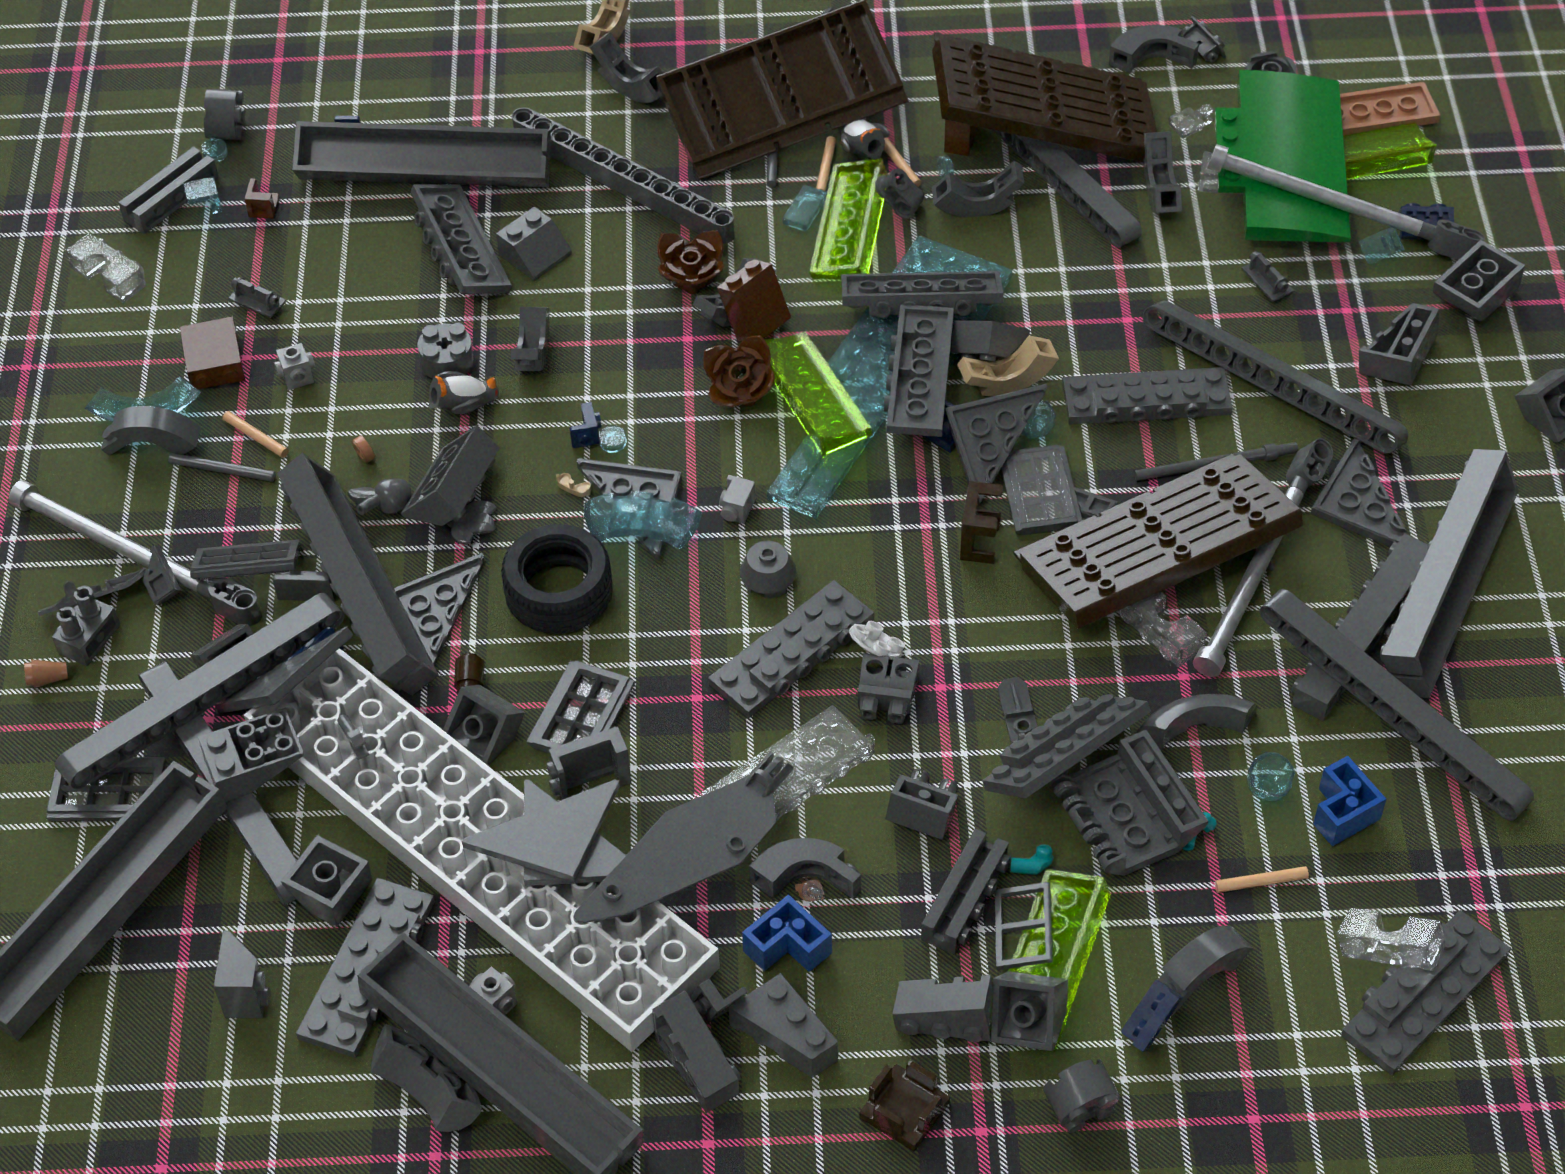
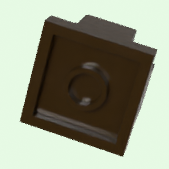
[859,1060,950,1152]

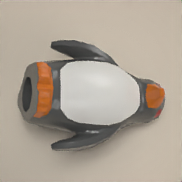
[839,120,890,161]
[429,371,499,414]

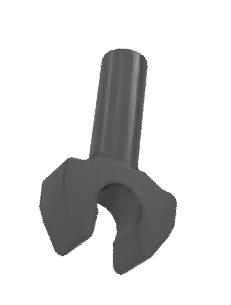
[337,714,369,760]

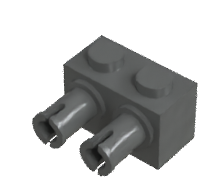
[52,586,120,666]
[885,768,958,840]

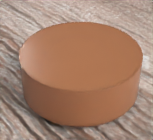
[352,435,376,463]

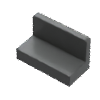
[273,571,336,601]
[690,978,748,1025]

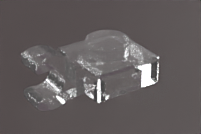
[1169,104,1214,139]

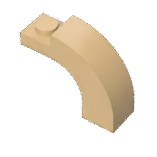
[573,0,631,54]
[957,335,1059,396]

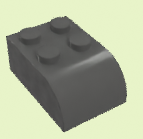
[1433,240,1525,321]

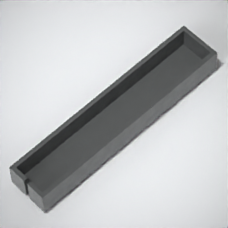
[292,121,552,187]
[1380,449,1519,698]
[277,452,439,696]
[0,761,228,1041]
[357,932,643,1174]

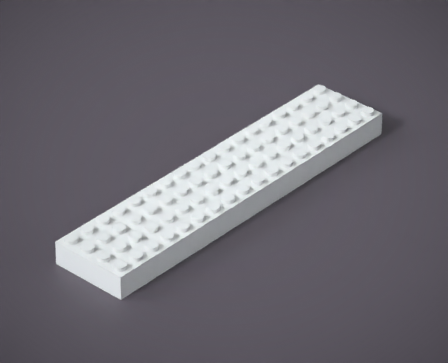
[244,648,720,1052]

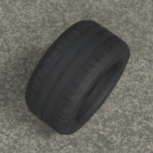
[501,524,613,634]

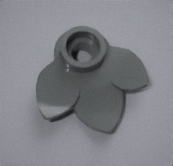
[446,500,496,545]

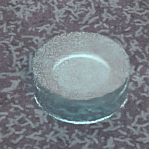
[201,139,228,162]
[937,155,954,179]
[599,425,627,452]

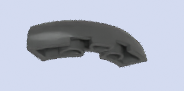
[1137,694,1257,750]
[371,1024,482,1132]

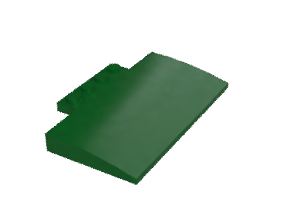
[1214,70,1351,242]

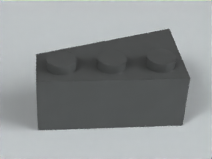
[1359,303,1439,385]
[728,973,838,1078]
[892,975,993,1042]
[652,990,741,1113]

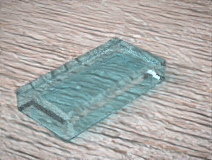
[783,185,827,231]

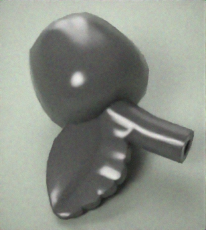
[348,478,412,515]

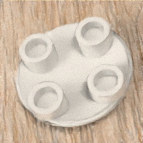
[849,621,905,660]

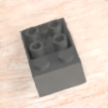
[198,708,304,802]

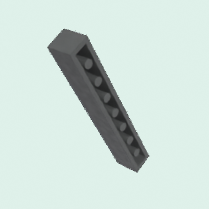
[1291,534,1428,721]

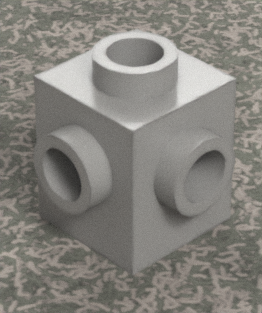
[274,343,315,390]
[469,966,517,1015]

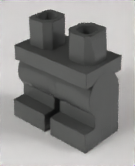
[858,653,919,724]

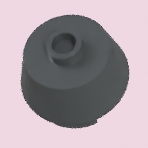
[740,541,797,598]

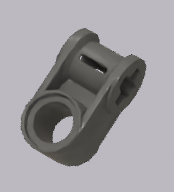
[875,168,925,219]

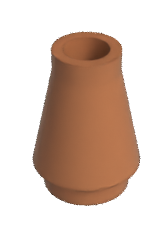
[24,659,68,688]

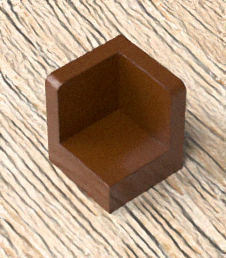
[244,179,279,219]

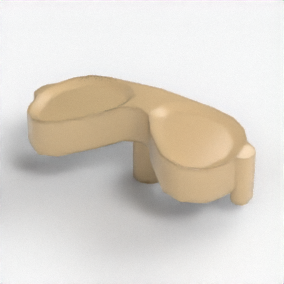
[556,473,591,497]

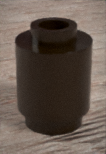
[454,653,484,694]

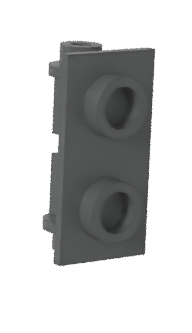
[1182,16,1226,62]
[1242,251,1294,302]
[228,277,286,318]

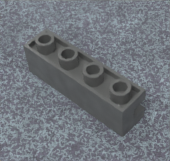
[118,146,219,234]
[921,829,1011,955]

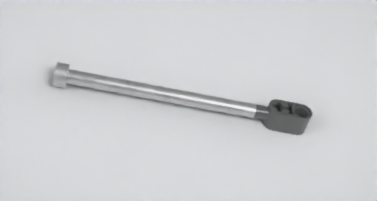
[1207,144,1485,260]
[1193,438,1333,677]
[9,480,262,626]

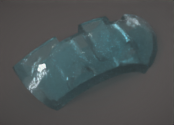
[85,376,201,422]
[584,491,703,549]

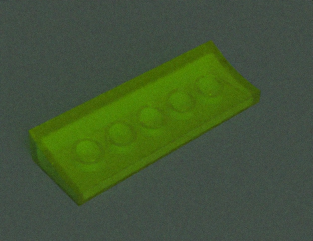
[1343,122,1437,180]
[809,158,888,280]
[764,331,872,456]
[1008,869,1111,1051]

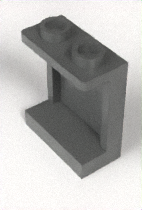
[546,726,631,800]

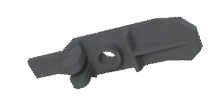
[37,567,146,616]
[998,677,1037,744]

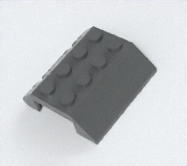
[1048,730,1208,876]

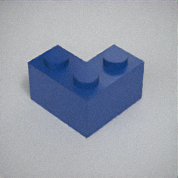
[1313,756,1386,846]
[742,894,832,972]

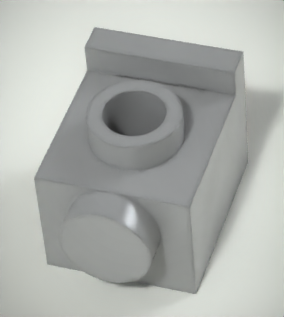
[719,475,756,524]

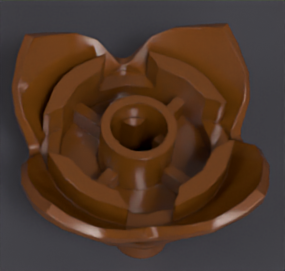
[657,230,725,294]
[703,335,775,407]

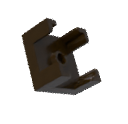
[960,481,1003,564]

